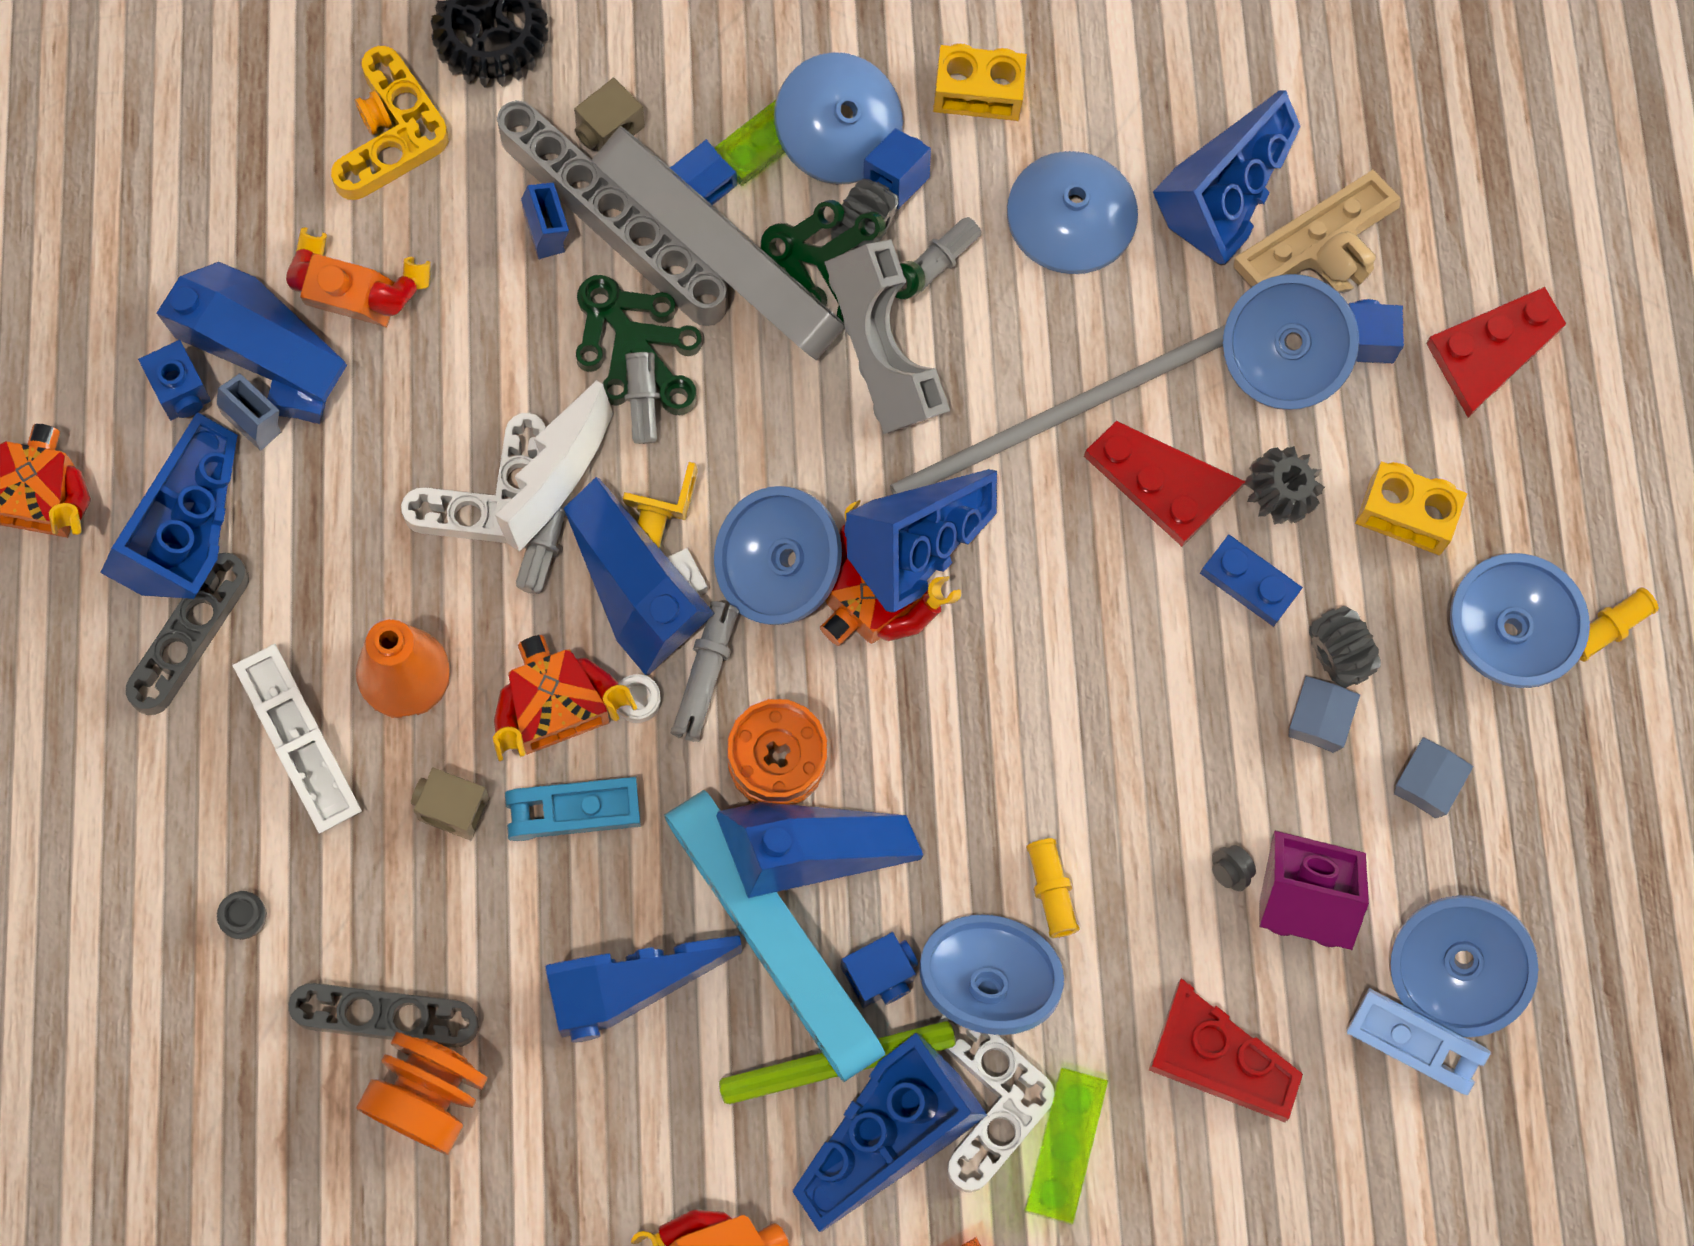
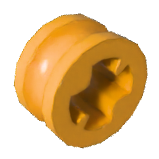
[354,90,392,135]

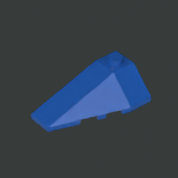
[1153,90,1301,264]
[156,262,347,403]
[100,412,238,599]
[844,469,997,613]
[564,477,715,675]
[716,802,923,898]
[545,935,742,1042]
[792,1033,988,1232]

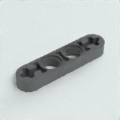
[126,553,249,715]
[288,983,479,1047]

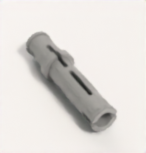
[670,601,739,742]

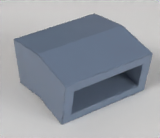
[217,373,281,451]
[1288,676,1360,753]
[1394,737,1474,819]

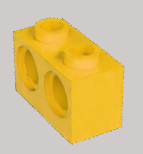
[933,44,1027,121]
[1355,461,1468,555]

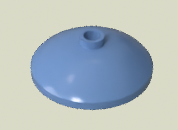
[774,52,903,184]
[1007,151,1138,274]
[1223,274,1359,409]
[714,486,842,625]
[1450,553,1590,688]
[1391,895,1538,1037]
[919,915,1064,1035]

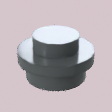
[1212,845,1256,891]
[217,891,266,940]

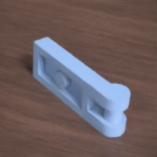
[1347,988,1491,1095]

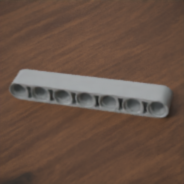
[497,101,727,326]
[592,126,845,360]

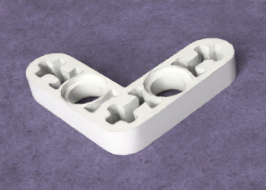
[401,413,546,543]
[939,1015,1055,1193]

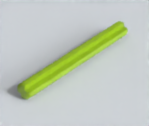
[719,1021,956,1104]

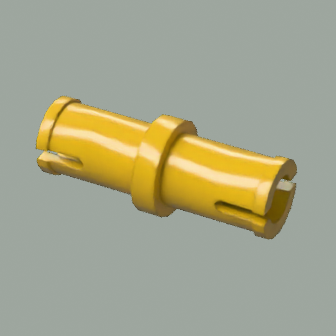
[1580,587,1659,662]
[1026,838,1080,938]

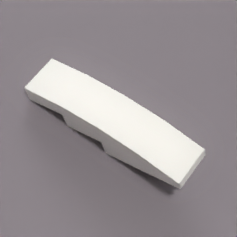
[495,380,613,552]
[232,644,362,834]

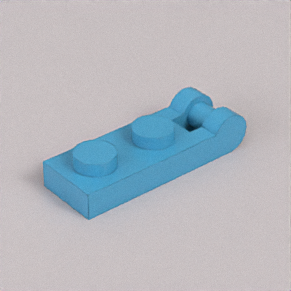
[505,777,641,841]

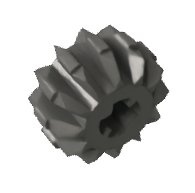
[831,179,898,252]
[1244,446,1325,525]
[1309,606,1381,688]

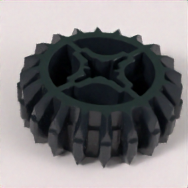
[431,0,549,87]

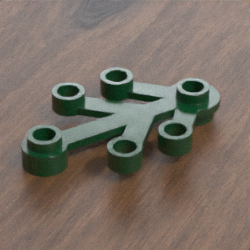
[761,200,925,323]
[576,275,702,415]

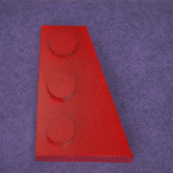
[1426,287,1566,418]
[1084,421,1245,547]
[1149,978,1303,1122]

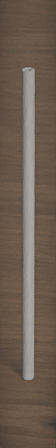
[890,325,1225,494]

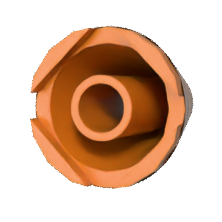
[356,619,450,718]

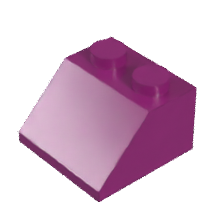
[1259,831,1369,950]

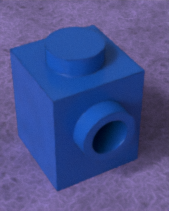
[863,128,931,209]
[1349,299,1404,364]
[138,339,211,421]
[840,932,918,1008]

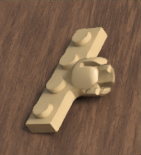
[1234,170,1401,293]

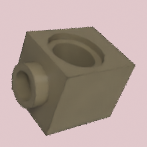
[574,77,644,151]
[411,767,490,841]

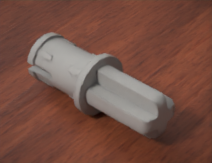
[904,217,981,292]
[624,352,661,444]
[516,506,566,594]

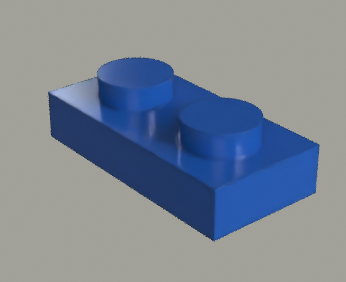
[1200,534,1303,627]

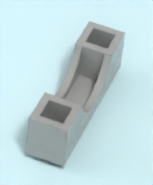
[825,239,950,434]

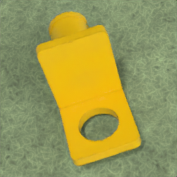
[623,462,698,548]

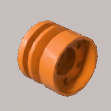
[728,699,827,805]
[356,1032,488,1155]

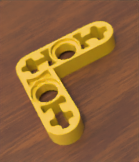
[331,46,449,200]

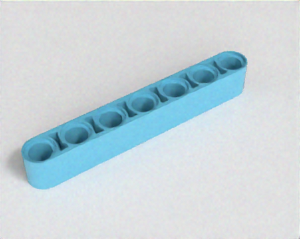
[664,790,885,1082]

